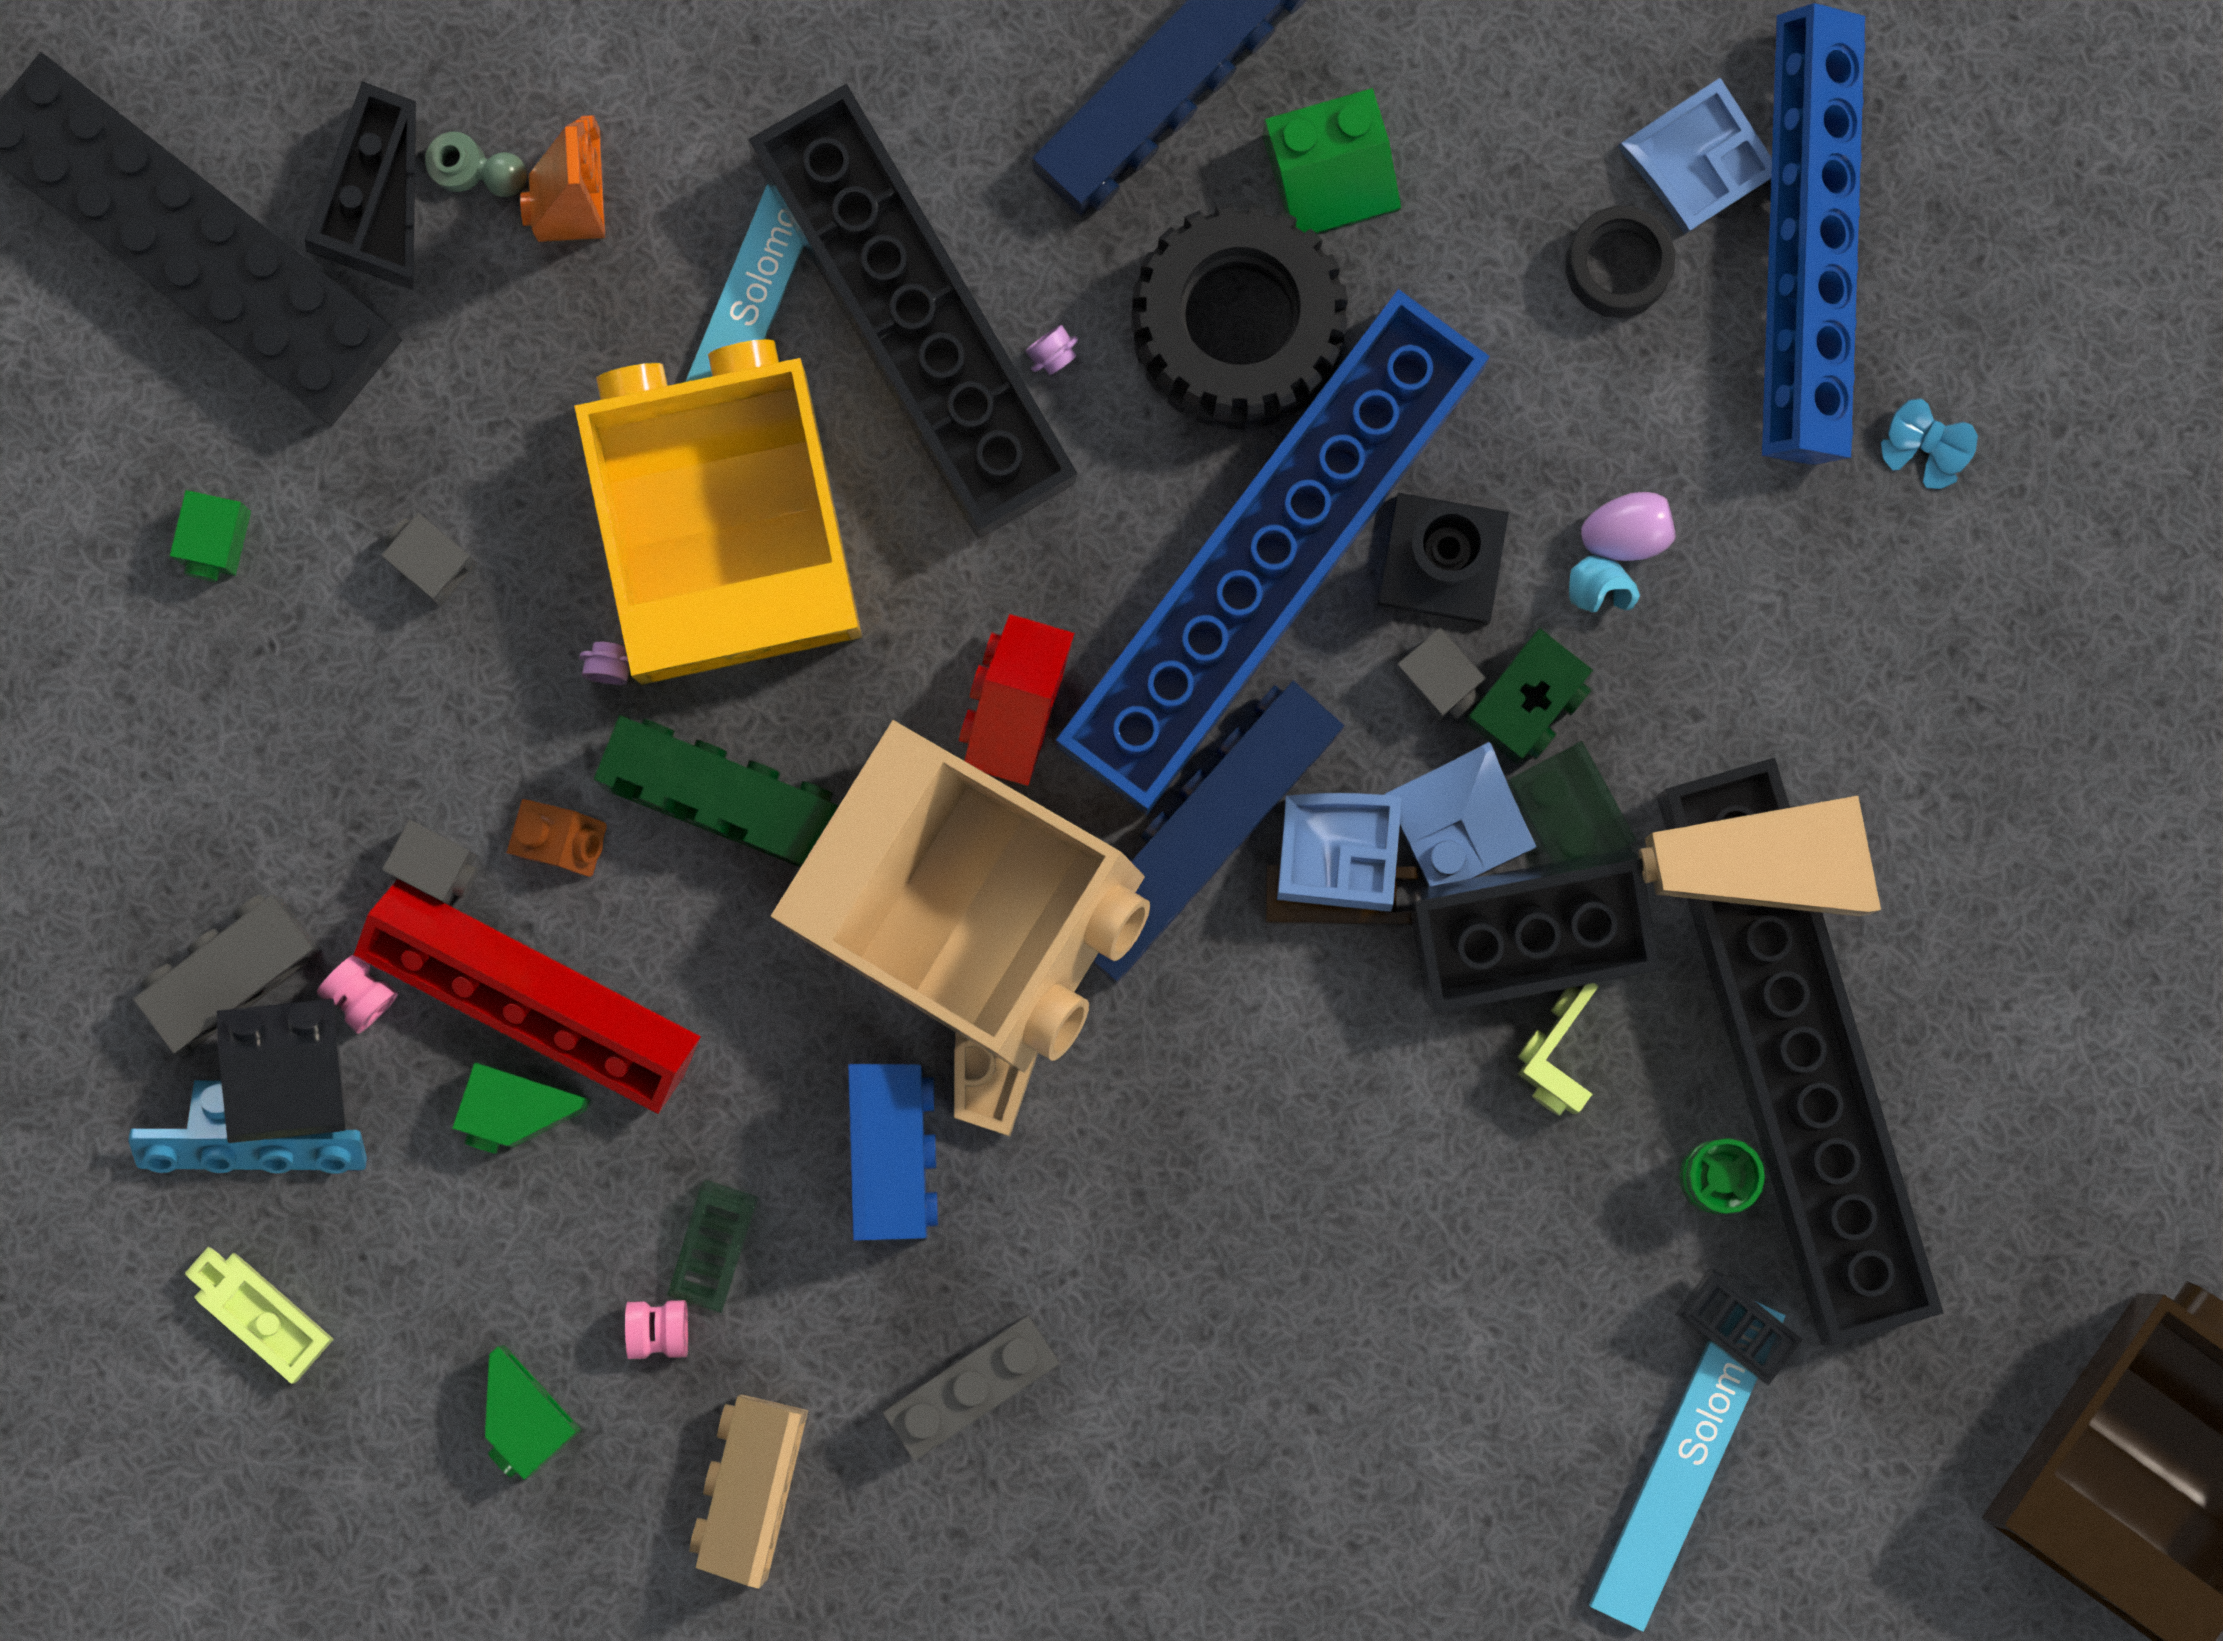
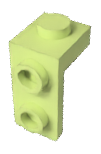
[1517,983,1599,1116]

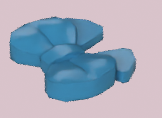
[1880,398,1978,489]

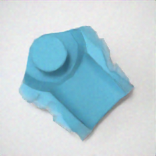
[1569,555,1640,612]

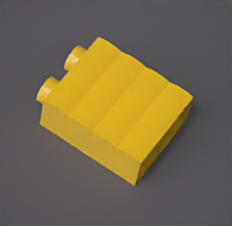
[574,339,862,685]

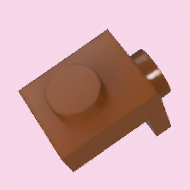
[506,799,607,877]

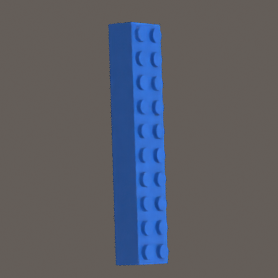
[1056,289,1490,816]

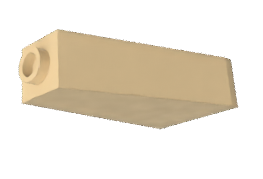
[1639,796,1881,916]

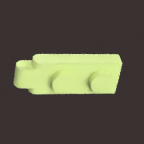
[185,1246,334,1384]

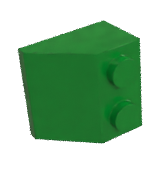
[1262,88,1401,234]

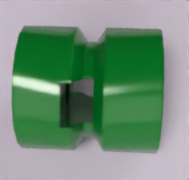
[1679,1138,1765,1214]

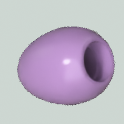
[1581,492,1676,561]

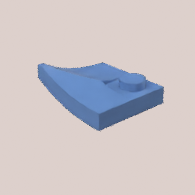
[1618,78,1772,235]
[1384,742,1536,887]
[1277,793,1402,912]

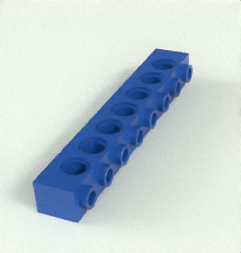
[1762,3,1865,465]

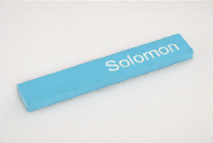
[685,184,804,382]
[1588,1301,1786,1632]

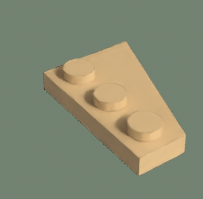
[954,1033,1038,1137]

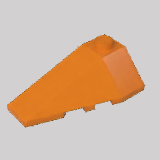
[520,115,605,242]

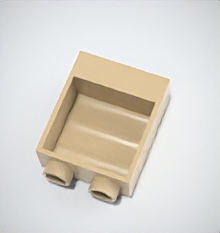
[771,720,1150,1073]

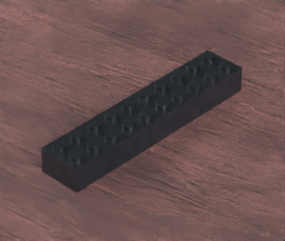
[1656,758,1944,1346]

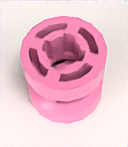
[317,955,398,1034]
[625,1300,688,1359]

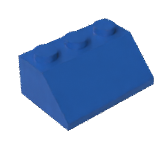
[848,1064,938,1241]

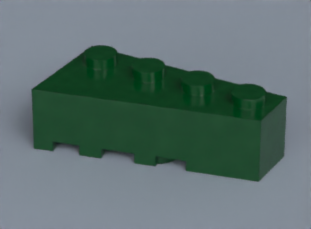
[594,715,839,868]

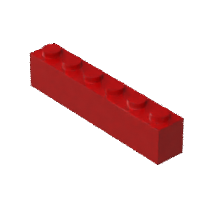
[353,879,701,1114]

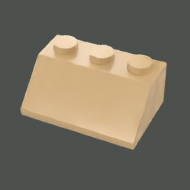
[689,1394,808,1589]

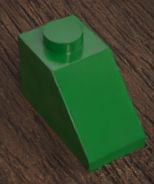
[453,1063,590,1154]
[485,1345,582,1480]

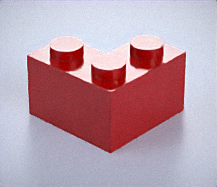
[959,614,1075,786]

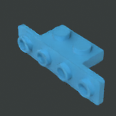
[128,1080,367,1174]

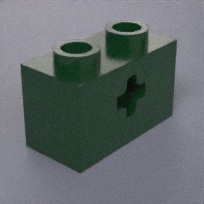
[1464,628,1593,765]

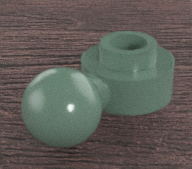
[425,132,527,197]

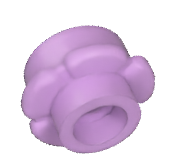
[1025,325,1078,375]
[579,642,630,685]

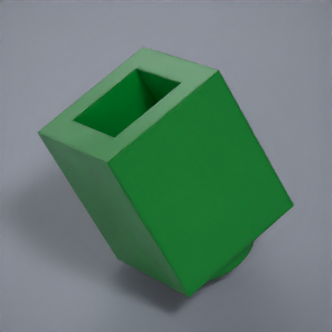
[170,490,251,582]

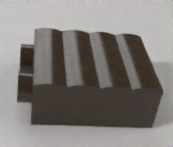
[1982,1281,2223,1641]

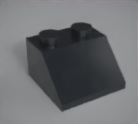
[217,999,346,1143]

